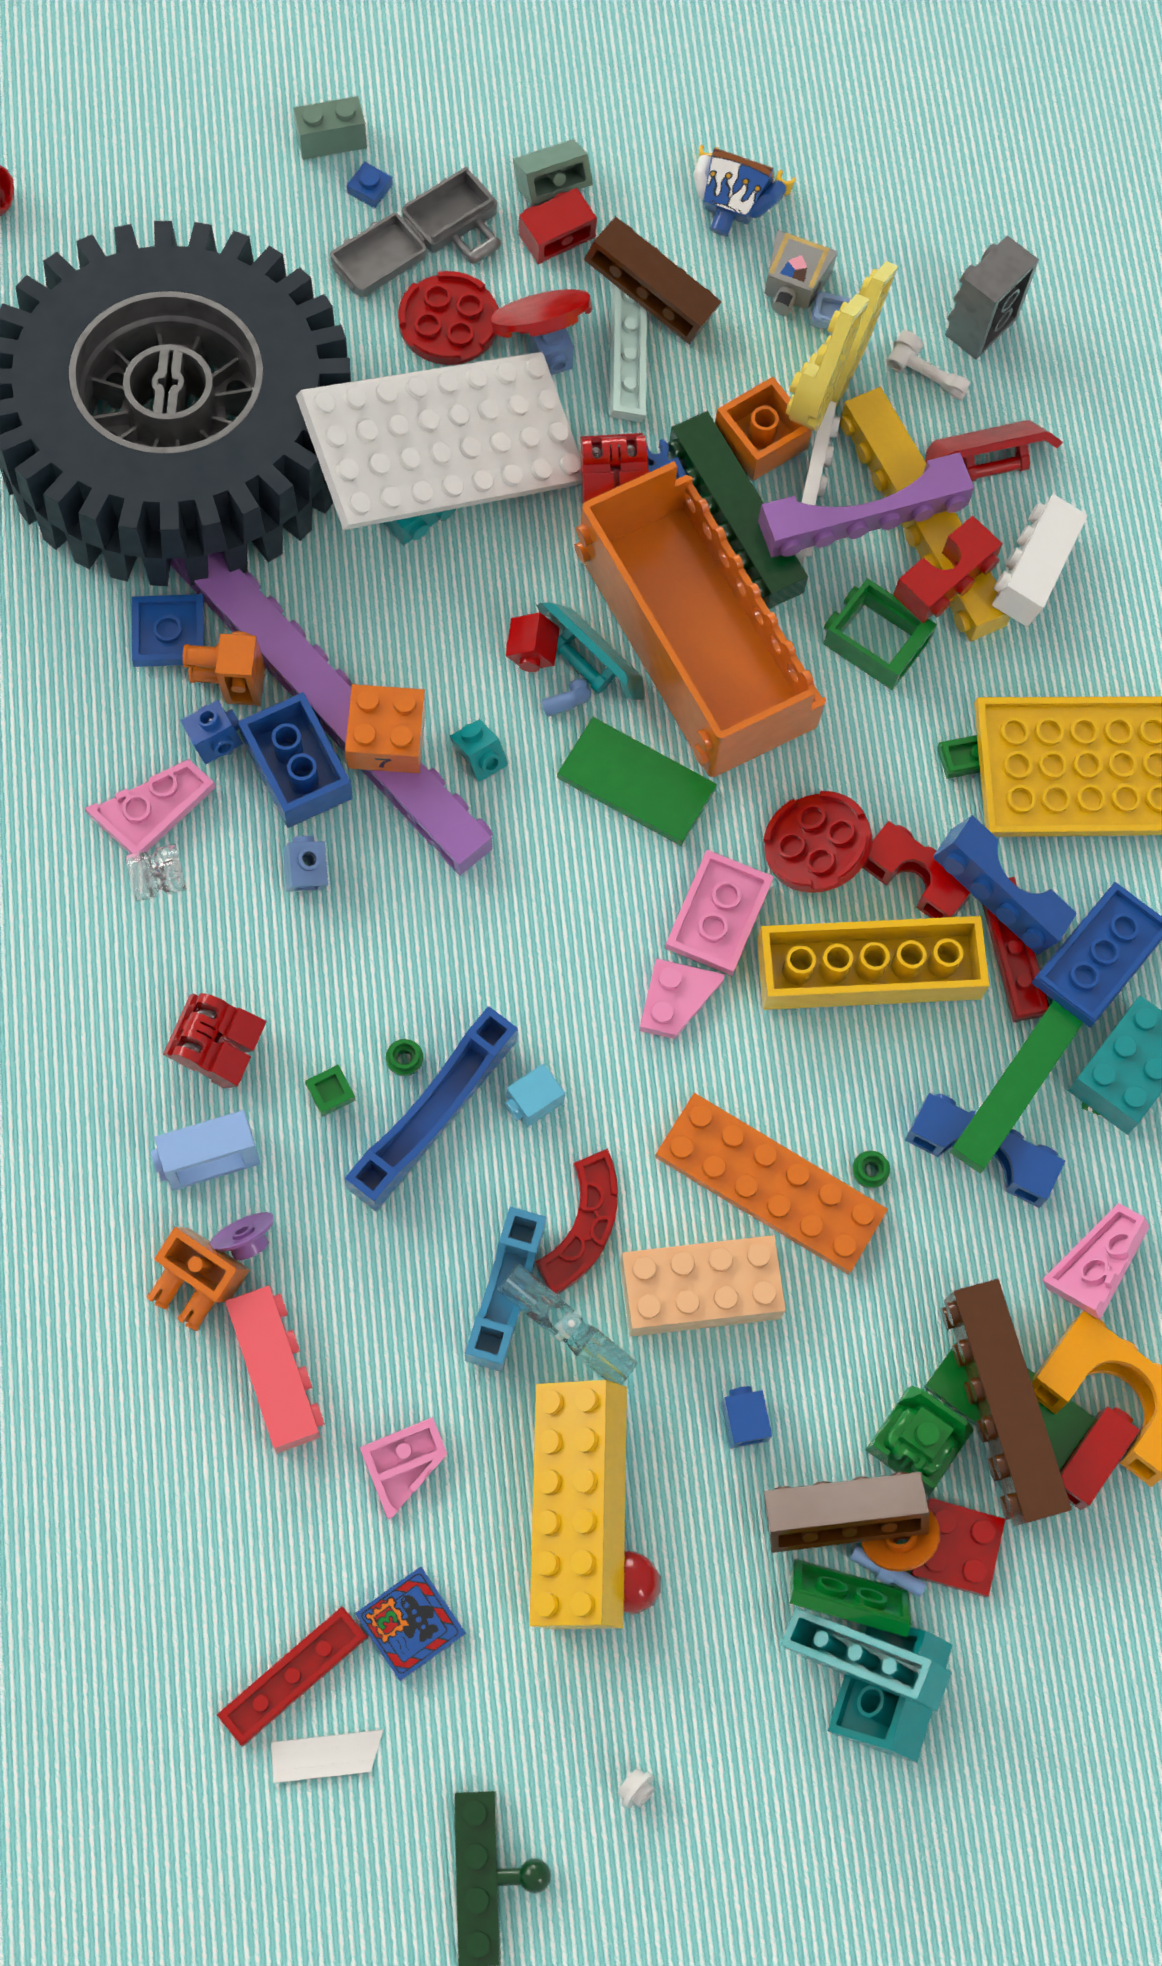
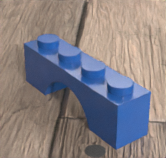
[933,815,1077,955]
[905,1092,1065,1208]

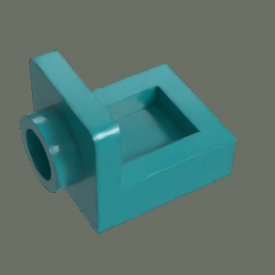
[450,719,508,782]

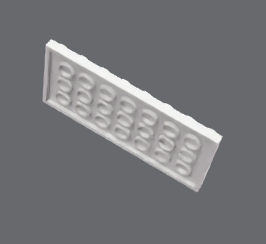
[296,352,582,530]

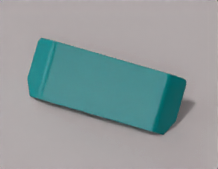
[536,602,644,700]

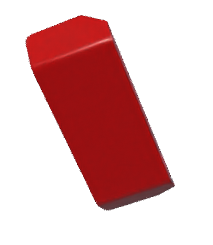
[925,420,1063,482]

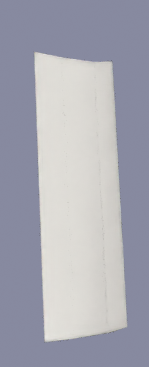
[271,1729,384,1783]

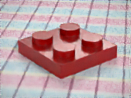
[910,1498,1006,1597]

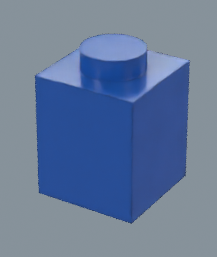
[721,1386,772,1449]

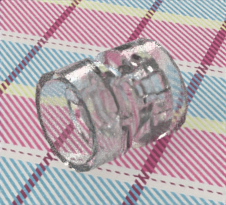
[125,843,187,902]

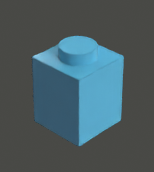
[505,1063,565,1127]

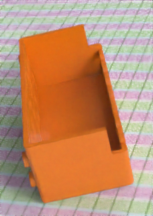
[574,461,826,777]

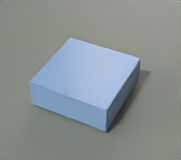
[810,291,850,329]

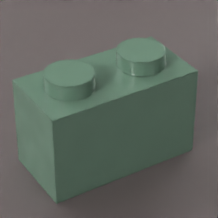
[293,96,367,160]
[513,139,593,205]

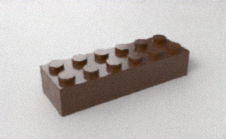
[941,1278,1072,1526]

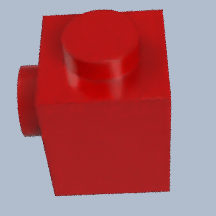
[506,612,560,672]

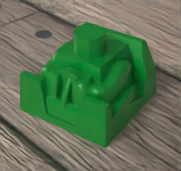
[865,1386,974,1496]

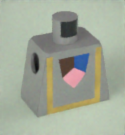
[764,230,838,315]

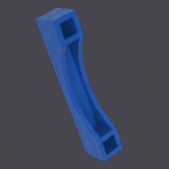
[345,1006,518,1211]

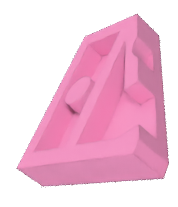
[639,958,725,1039]
[360,1417,447,1519]

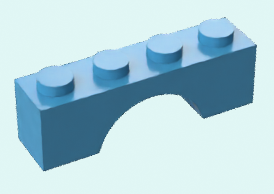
[465,1206,547,1372]

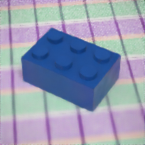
[238,692,353,828]

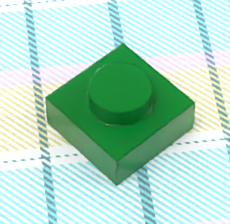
[305,1065,356,1117]

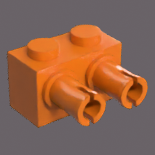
[183,631,266,706]
[146,1227,250,1331]

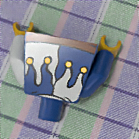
[693,145,796,236]

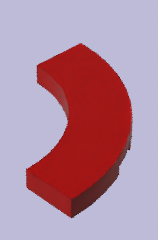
[535,1148,618,1298]

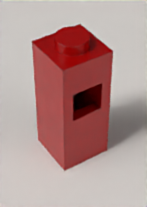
[1060,1406,1140,1510]

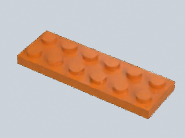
[655,1093,888,1275]

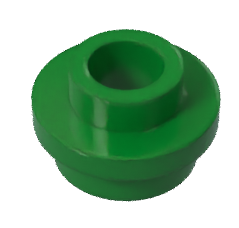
[386,1039,423,1076]
[852,1151,890,1188]

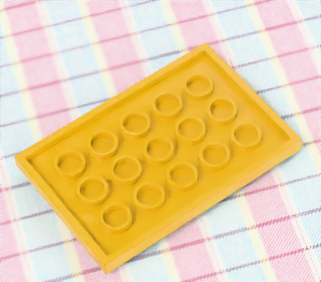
[974,696,1162,837]

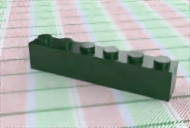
[667,411,808,609]

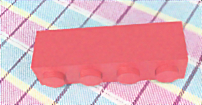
[225,1285,325,1453]

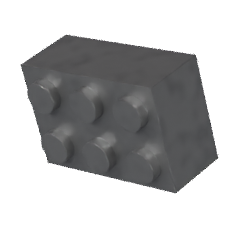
[945,235,1039,360]

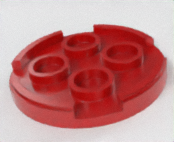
[398,271,499,365]
[490,289,593,338]
[763,791,872,893]

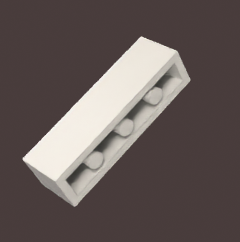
[992,494,1088,627]

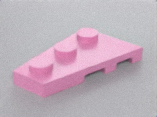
[1042,1203,1150,1320]

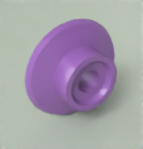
[210,1212,274,1260]

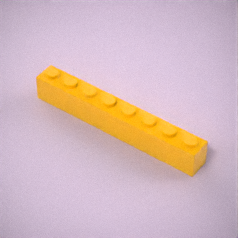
[840,387,1010,642]

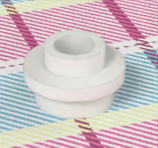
[618,1768,655,1808]

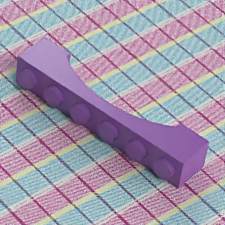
[758,452,974,557]

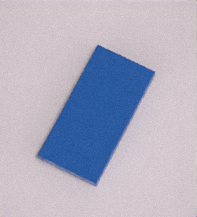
[1032,882,1162,1028]

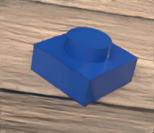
[346,162,393,208]

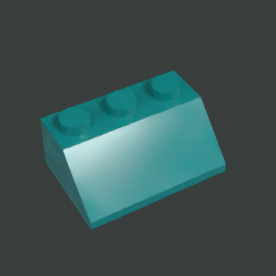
[827,1624,953,1763]

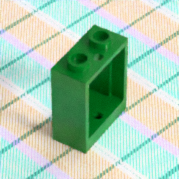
[823,578,937,690]

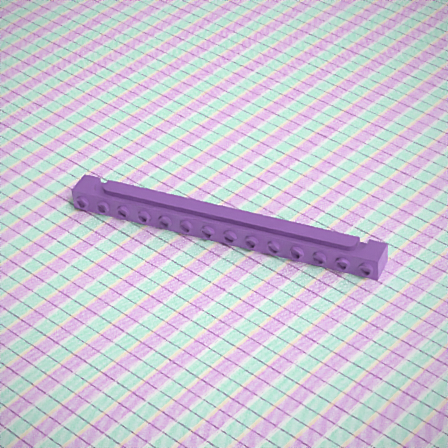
[170,552,493,876]

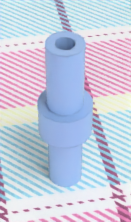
[849,1545,927,1598]

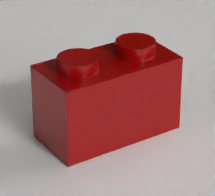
[518,188,597,264]

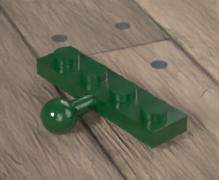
[454,1791,551,1966]

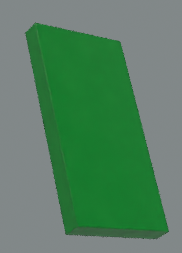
[557,717,717,846]
[924,1343,1096,1470]

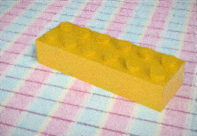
[757,916,989,1010]
[530,1380,627,1629]

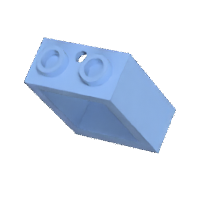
[151,1110,261,1191]

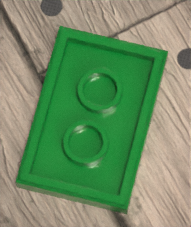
[790,1559,911,1637]

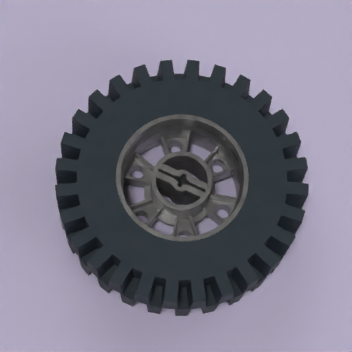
[0,221,351,587]

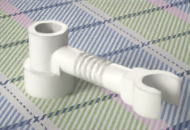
[886,330,971,400]

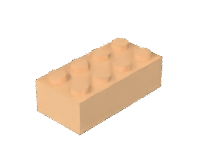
[620,1235,786,1337]

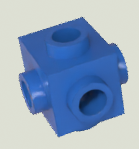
[180,700,243,765]

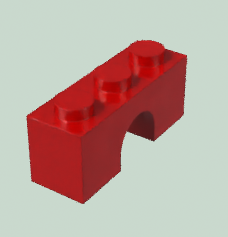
[893,515,1003,623]
[862,821,972,918]

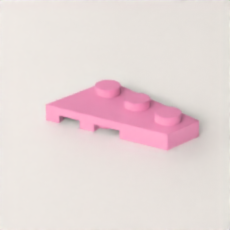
[85,759,216,861]

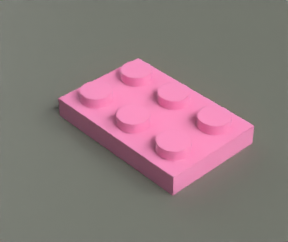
[665,850,774,976]

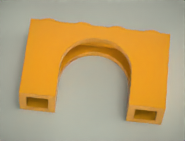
[1031,1310,1162,1487]

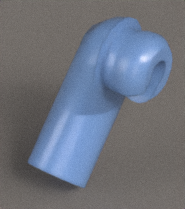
[542,679,591,717]

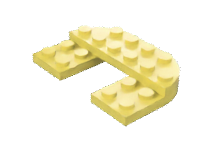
[785,261,899,431]

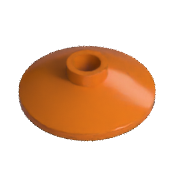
[862,1509,940,1572]

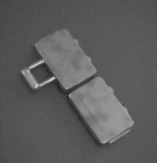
[330,167,501,297]

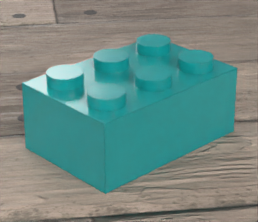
[1067,995,1162,1135]

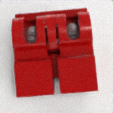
[580,433,649,504]
[163,993,267,1089]

